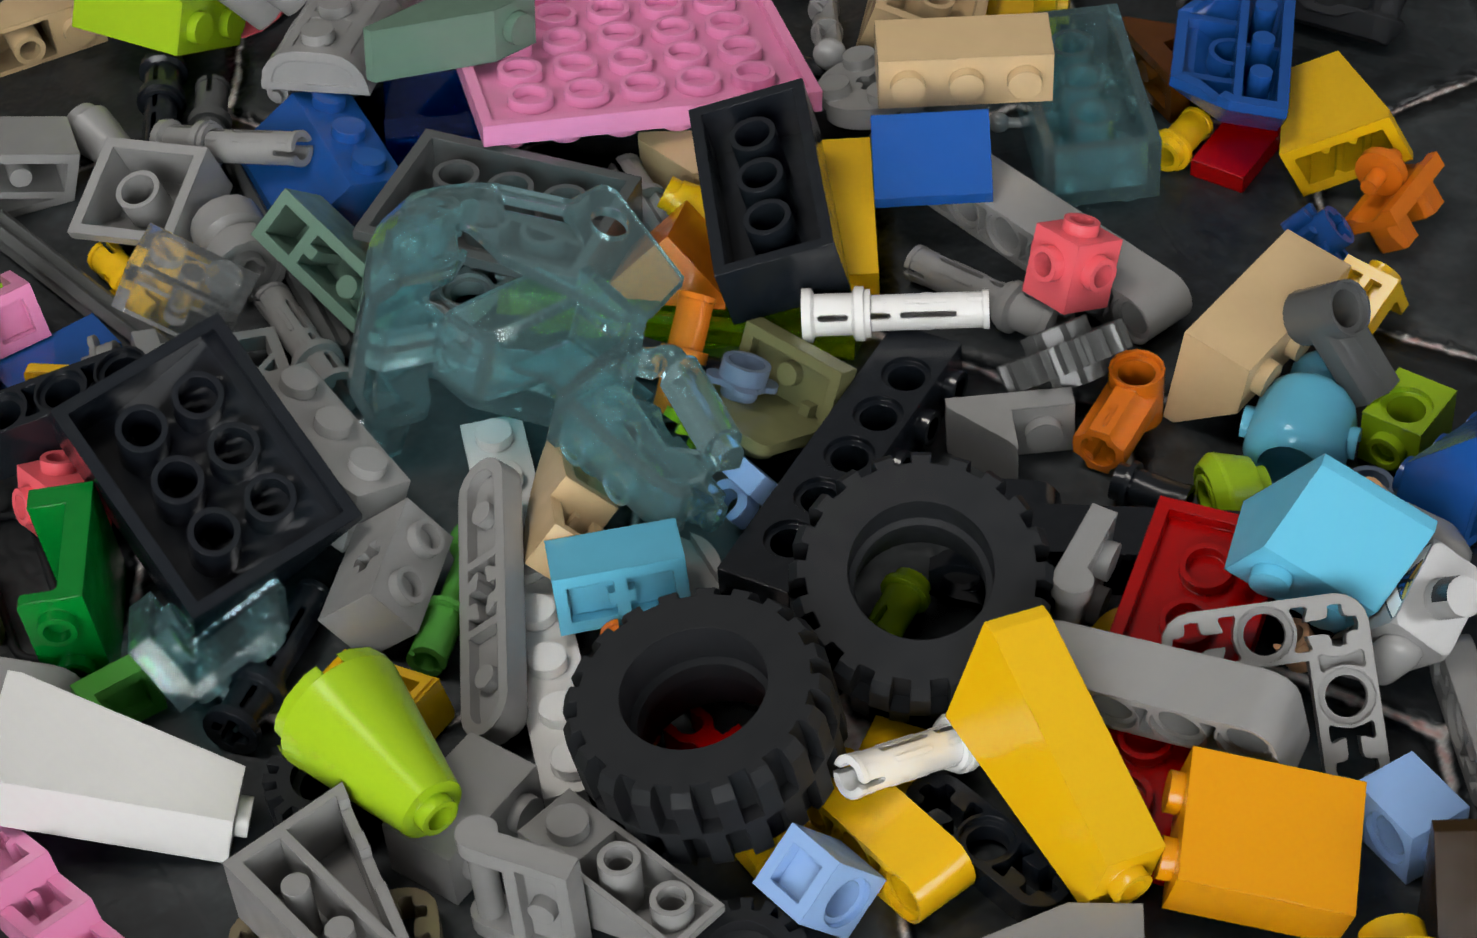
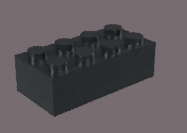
[688,78,852,325]

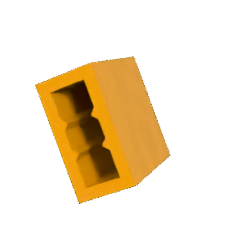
[1154,746,1367,938]

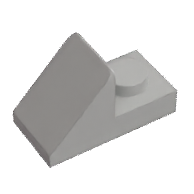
[945,387,1075,479]

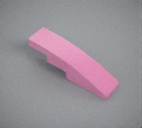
[0,826,125,938]

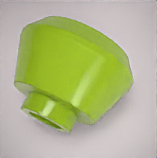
[1193,452,1272,511]

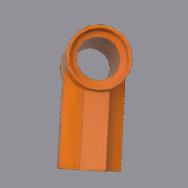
[1072,349,1166,474]

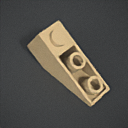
[0,0,108,78]

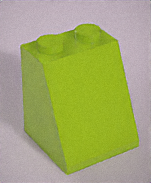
[72,0,246,56]

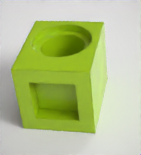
[1357,367,1457,474]

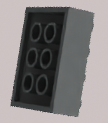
[353,128,643,292]

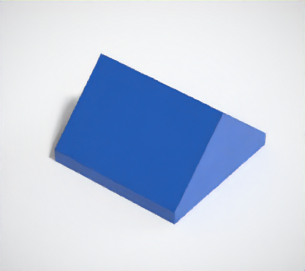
[870,109,993,208]

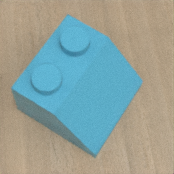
[1224,453,1438,634]

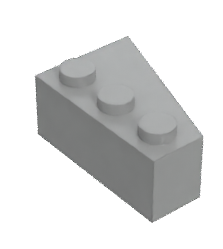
[0,116,80,217]

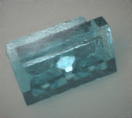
[128,578,290,712]

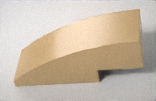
[523,424,619,579]

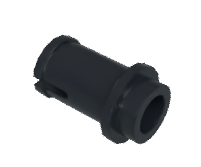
[1108,460,1196,508]

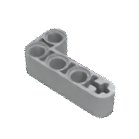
[1053,620,1310,767]

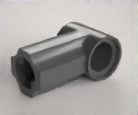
[1283,279,1400,408]

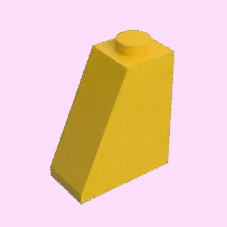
[1279,51,1413,197]

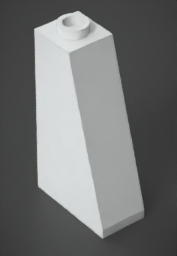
[0,670,255,863]

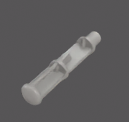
[808,0,846,70]

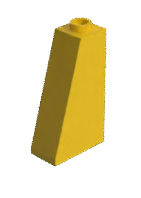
[822,137,880,295]
[945,605,1166,903]

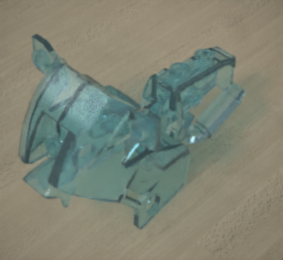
[348,182,744,532]

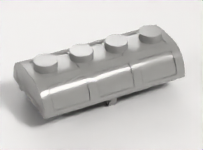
[261,0,423,104]

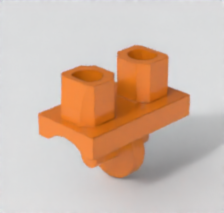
[1345,146,1445,254]

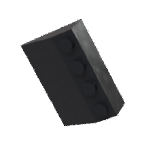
[49,312,362,644]

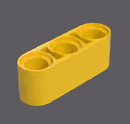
[807,747,976,924]

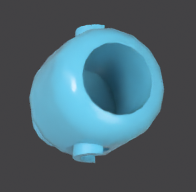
[1238,350,1362,484]

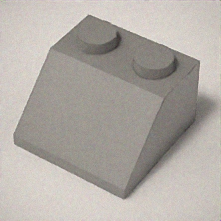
[67,137,233,250]

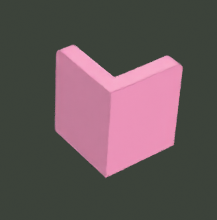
[0,270,52,360]

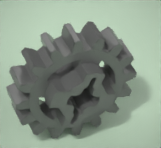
[996,314,1134,393]

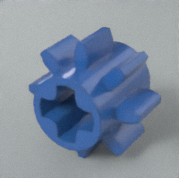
[1280,203,1354,261]

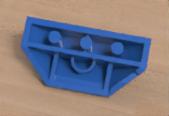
[1169,0,1296,131]

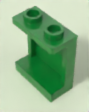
[17,481,128,679]

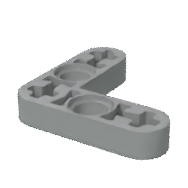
[1161,593,1390,778]

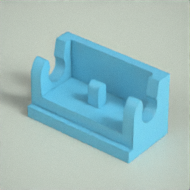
[544,518,691,636]

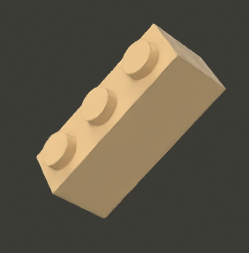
[874,12,1055,109]

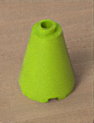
[274,647,462,838]

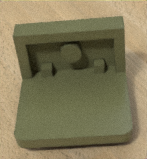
[672,317,857,459]

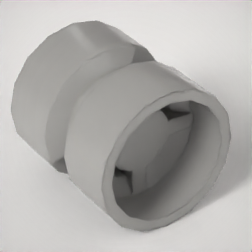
[190,194,286,303]

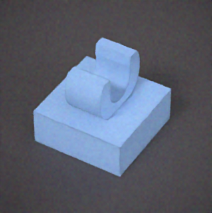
[706,442,778,530]

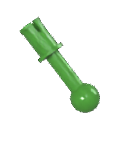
[406,524,460,676]

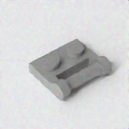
[1051,503,1122,626]
[454,814,592,938]

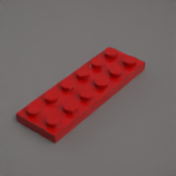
[1107,495,1273,886]

